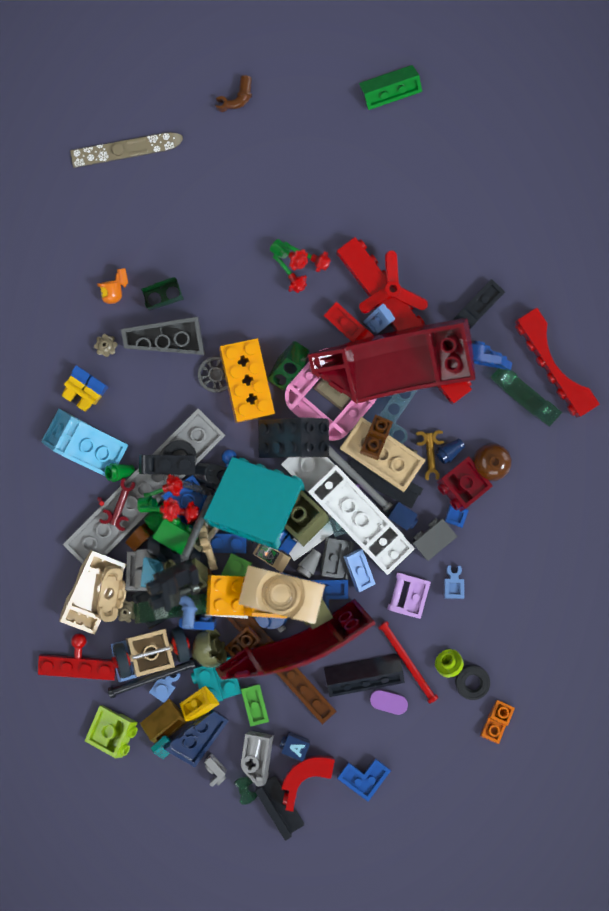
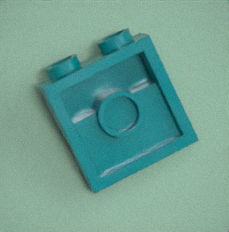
[191,656,242,702]

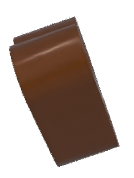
[125,523,154,552]

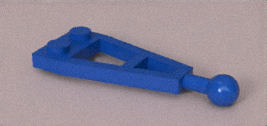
[210,449,247,553]

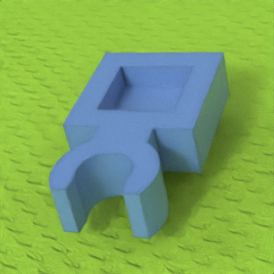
[444,565,464,599]
[149,672,181,703]

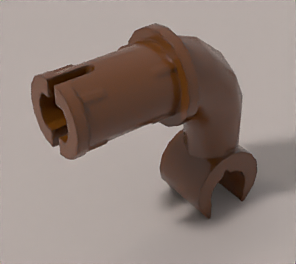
[215,75,252,112]

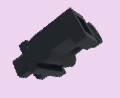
[145,559,200,612]

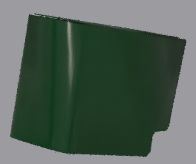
[141,277,184,311]
[268,341,309,390]

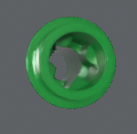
[105,463,135,482]

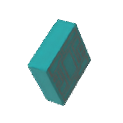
[151,736,171,759]

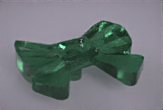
[234,777,258,805]

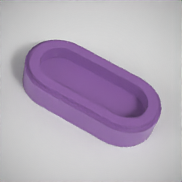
[370,689,408,715]

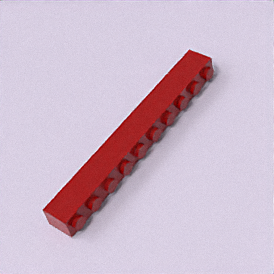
[336,237,472,404]

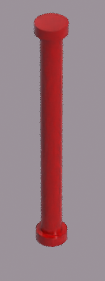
[378,621,439,704]

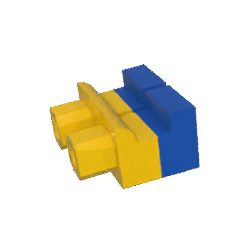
[62,365,109,412]

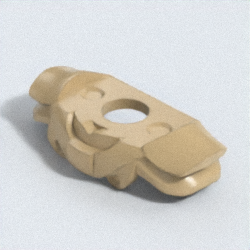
[97,565,126,622]

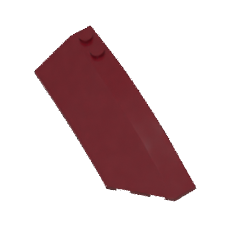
[308,318,476,404]
[215,599,376,680]

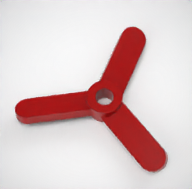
[359,250,428,313]

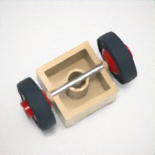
[111,627,190,679]

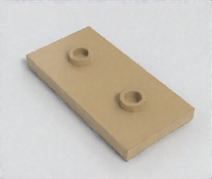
[340,417,425,492]

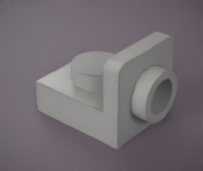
[204,753,227,787]

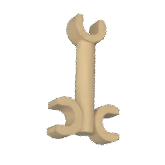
[199,523,218,571]

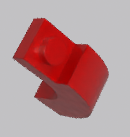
[282,755,335,812]

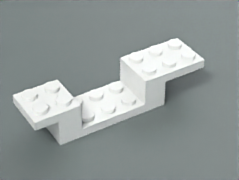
[281,457,415,575]

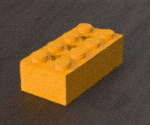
[219,338,275,423]

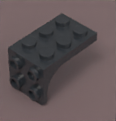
[258,418,329,458]

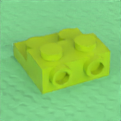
[85,706,138,758]

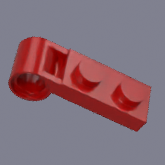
[323,301,374,342]

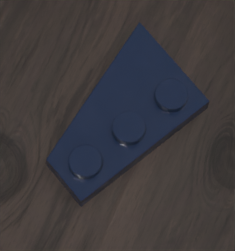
[163,709,229,767]

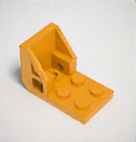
[206,575,288,618]

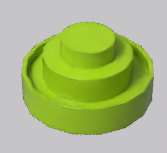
[435,649,464,678]

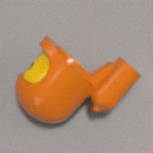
[97,268,128,304]

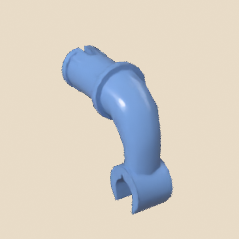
[180,595,197,629]

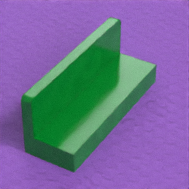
[359,65,422,110]

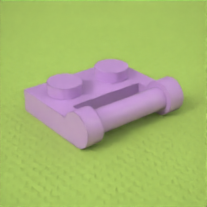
[387,572,431,619]

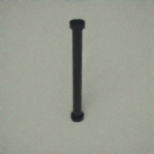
[108,657,197,698]

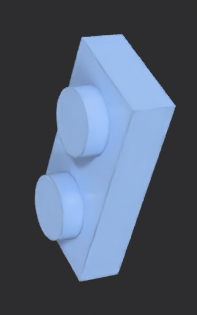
[344,549,375,592]

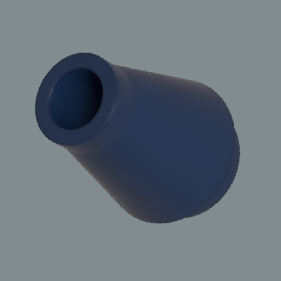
[436,438,465,464]

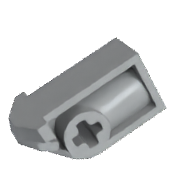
[241,731,274,786]

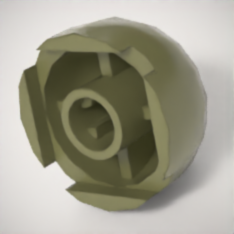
[191,629,227,668]

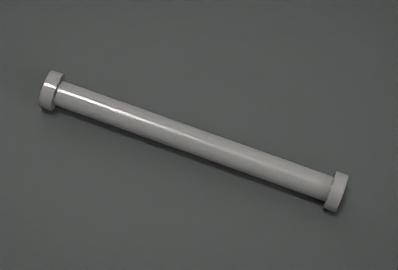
[329,446,393,513]

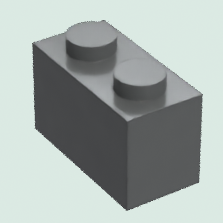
[412,518,458,561]

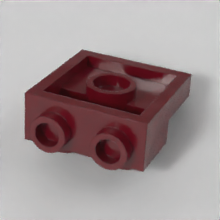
[437,457,493,512]

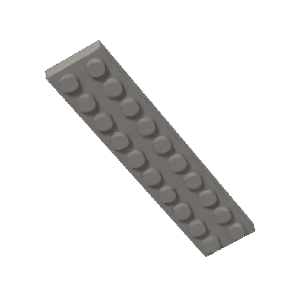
[63,408,226,564]

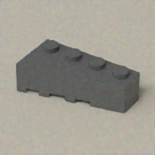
[121,316,205,355]

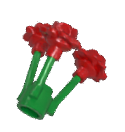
[270,239,331,293]
[137,474,200,524]

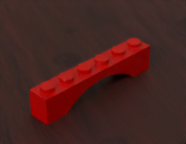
[515,308,600,418]

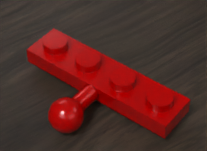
[38,633,116,680]

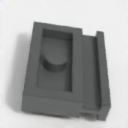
[320,537,354,580]

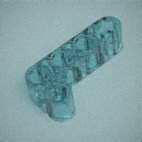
[379,390,418,444]

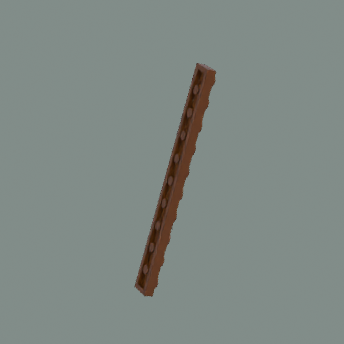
[202,568,337,725]

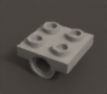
[126,549,165,591]

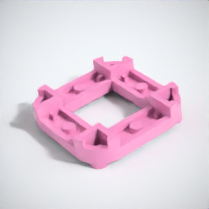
[285,348,376,441]

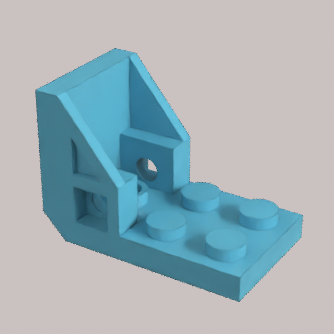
[41,409,128,477]

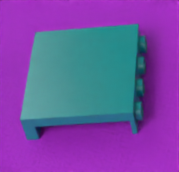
[204,457,305,550]

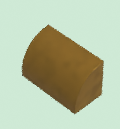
[140,699,188,744]

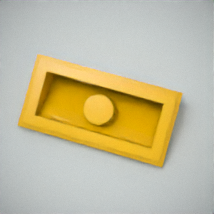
[179,686,219,721]

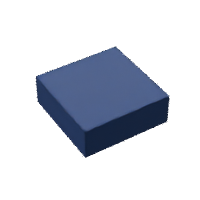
[444,505,469,528]

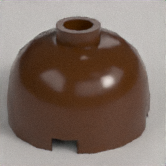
[473,443,512,481]

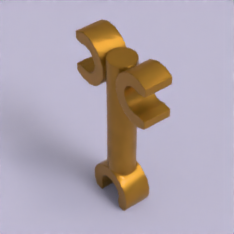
[416,430,444,480]

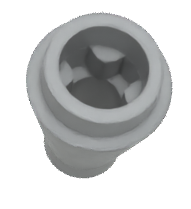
[296,549,322,579]

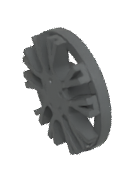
[198,357,228,393]

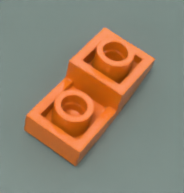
[480,700,515,744]

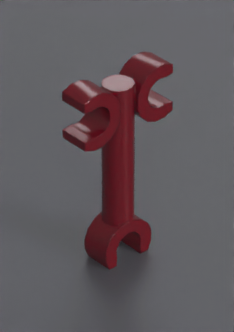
[99,478,136,531]

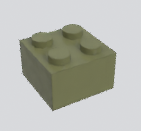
[284,490,331,547]

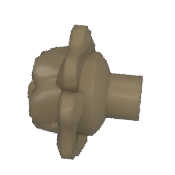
[94,334,118,357]
[118,600,138,623]

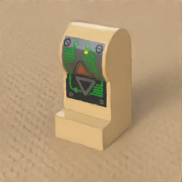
[253,544,291,573]

